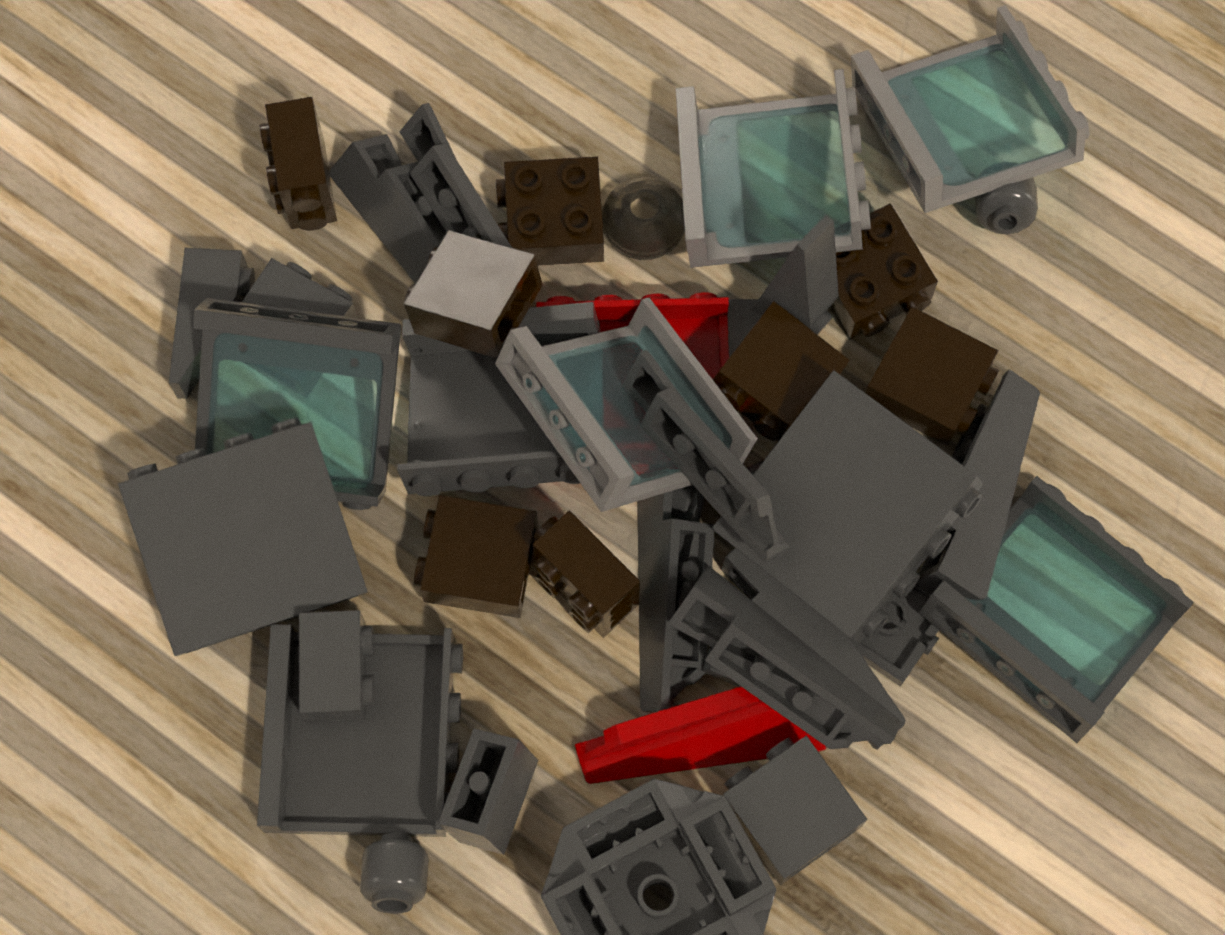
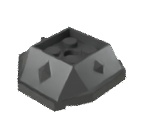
[541,779,776,935]

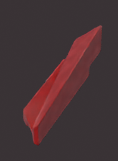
[575,686,827,784]

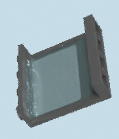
[193,298,401,510]
[919,476,1194,743]

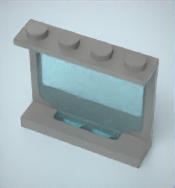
[851,5,1090,213]
[676,69,871,268]
[495,298,758,512]

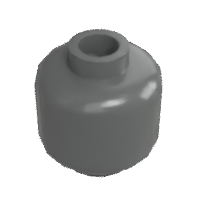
[975,164,1038,235]
[360,832,429,914]

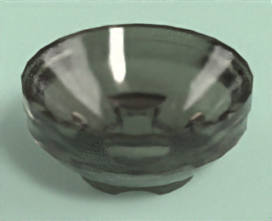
[602,177,685,260]

